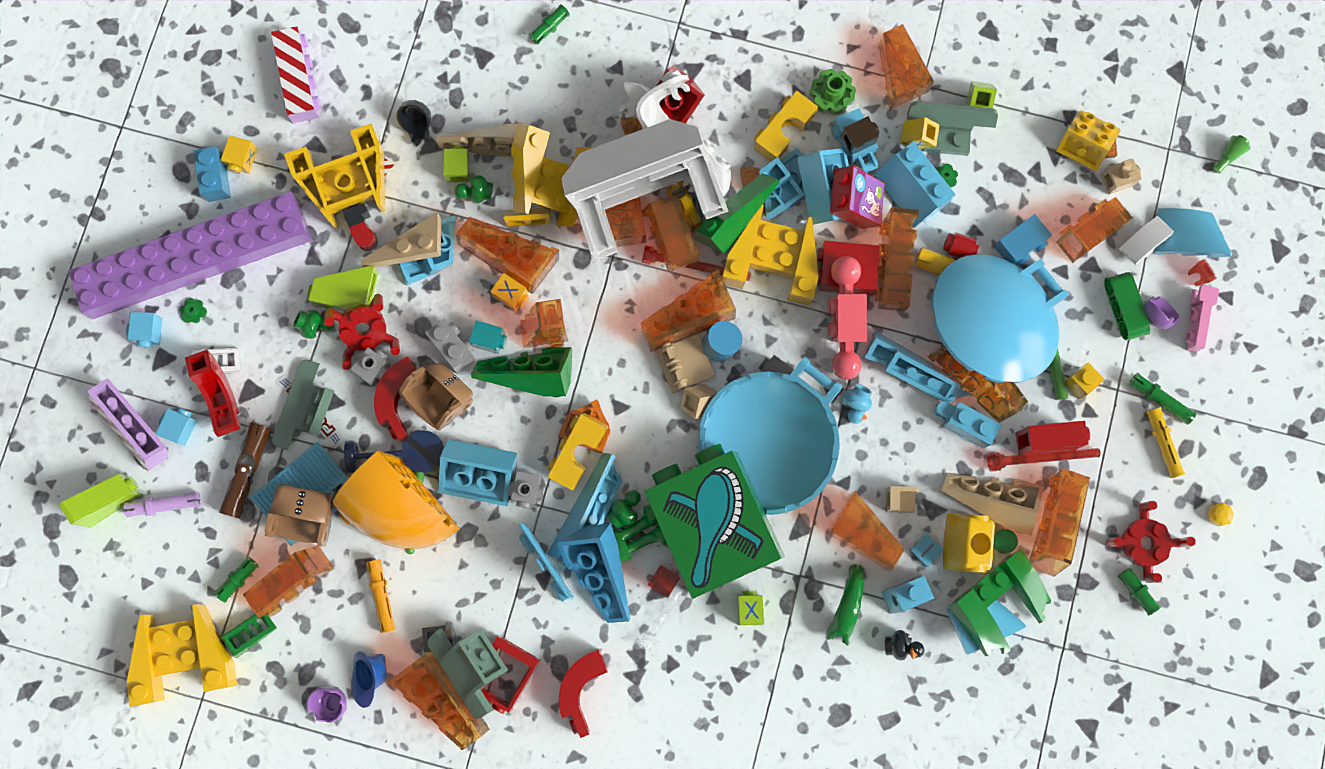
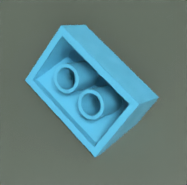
[873,141,956,228]
[797,148,849,225]
[438,439,517,507]

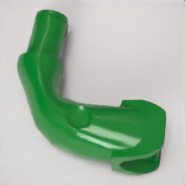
[826,564,864,646]

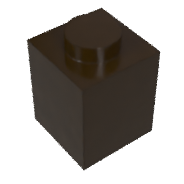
[841,116,879,155]

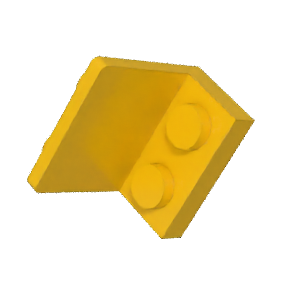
[1056,110,1121,172]

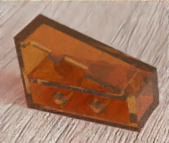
[1056,197,1133,263]

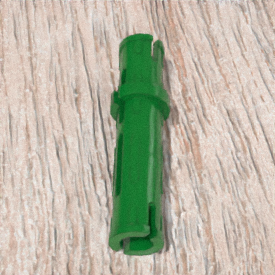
[1129,372,1197,425]

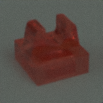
[1188,259,1218,286]

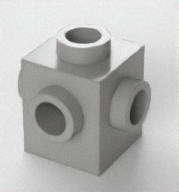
[350,348,391,387]
[508,471,544,509]

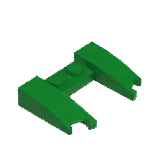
[948,549,1051,657]

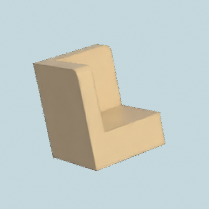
[680,384,718,419]
[886,486,919,513]

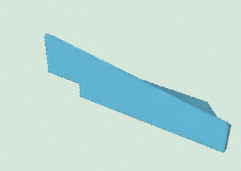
[864,331,976,403]
[547,453,622,562]

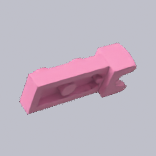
[1185,285,1219,352]

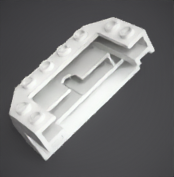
[561,119,728,260]

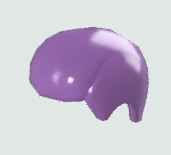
[1144,296,1181,329]
[306,685,347,723]

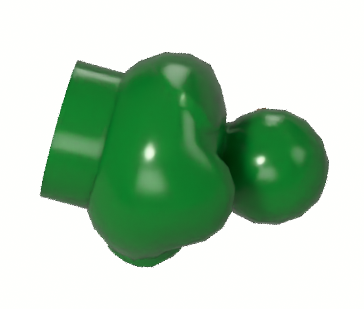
[454,175,493,204]
[293,310,335,339]
[607,490,641,529]

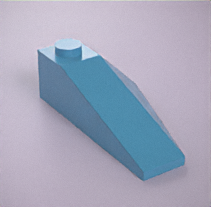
[557,523,630,623]

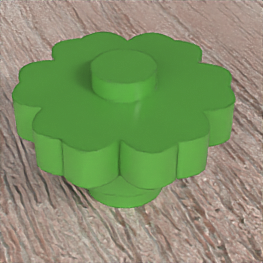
[810,69,856,115]

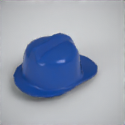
[351,651,387,708]

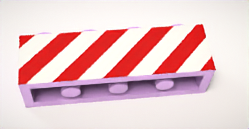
[271,26,321,124]
[87,378,168,472]

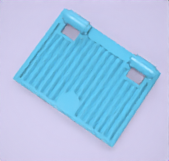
[250,442,349,546]

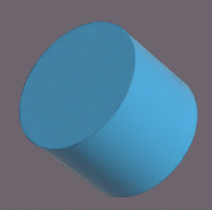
[702,321,742,362]

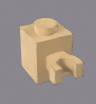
[1100,158,1142,195]

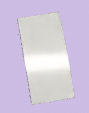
[1119,216,1174,265]

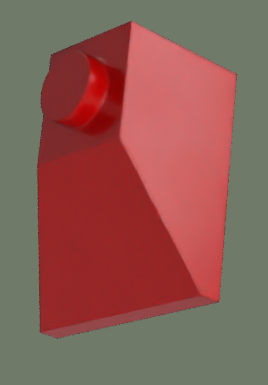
[656,65,705,124]

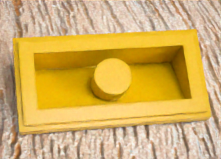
[503,208,551,227]

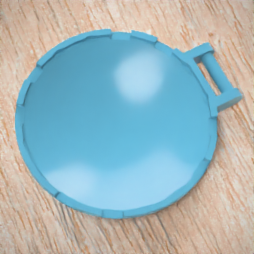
[931,254,1070,383]
[698,357,843,515]

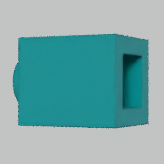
[469,320,507,354]

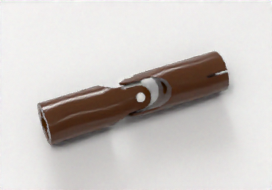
[219,422,271,519]

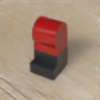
[342,203,378,251]

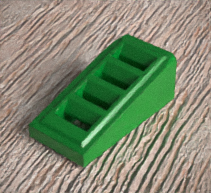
[221,608,277,659]

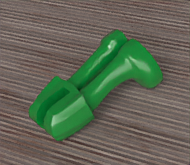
[613,504,668,563]

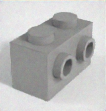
[425,318,476,374]

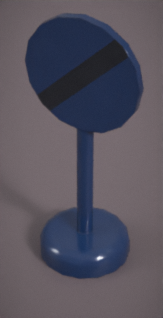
[344,430,444,474]

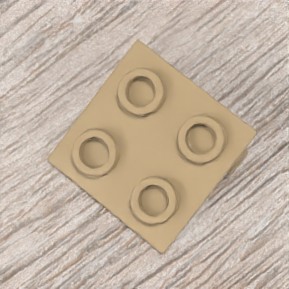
[655,334,715,393]

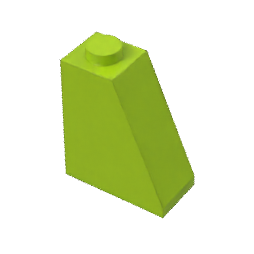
[307,266,379,312]
[58,474,140,528]

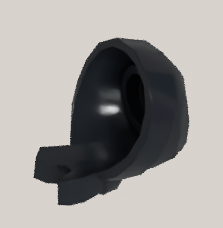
[397,100,431,147]

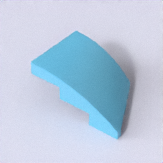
[759,148,805,220]
[1155,208,1232,258]
[397,215,456,286]
[946,600,1026,654]

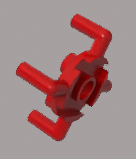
[325,294,400,370]
[1106,500,1196,583]

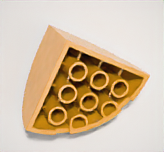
[333,451,461,549]

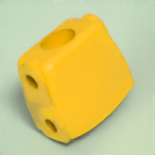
[943,514,995,573]

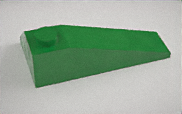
[693,173,780,254]
[471,347,572,398]

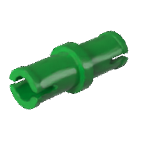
[528,4,570,45]
[214,556,259,603]
[1118,568,1161,616]

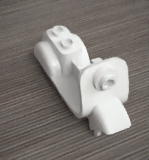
[620,70,731,199]

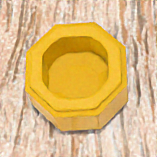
[1207,502,1234,526]

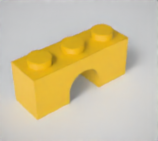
[754,91,818,162]
[547,413,609,491]

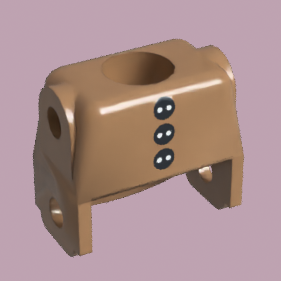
[399,363,473,431]
[264,484,335,547]

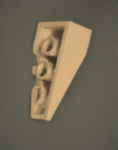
[436,122,527,158]
[941,474,1044,536]

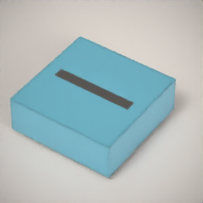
[909,533,944,567]

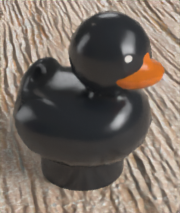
[885,630,925,661]

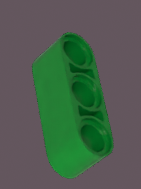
[1104,272,1150,341]

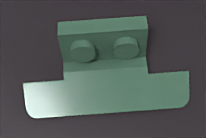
[906,101,998,156]
[272,360,335,450]
[428,628,508,719]

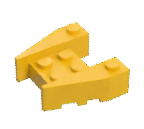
[284,123,385,229]
[511,125,592,227]
[720,205,818,306]
[127,604,237,707]

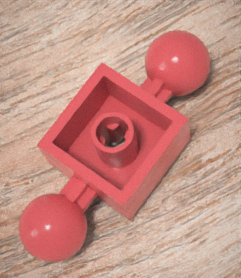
[827,256,867,380]

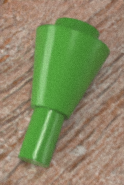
[1213,135,1251,174]

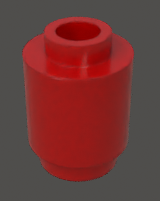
[943,232,979,258]

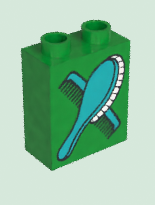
[644,443,785,599]

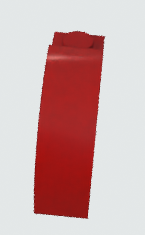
[185,349,241,437]
[374,356,417,443]
[559,649,608,738]

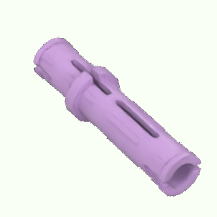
[124,492,201,518]

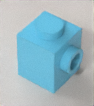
[126,312,162,348]
[155,408,197,446]

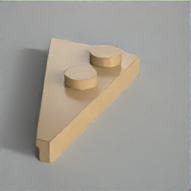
[361,213,441,267]

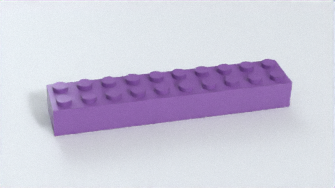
[68,191,313,319]

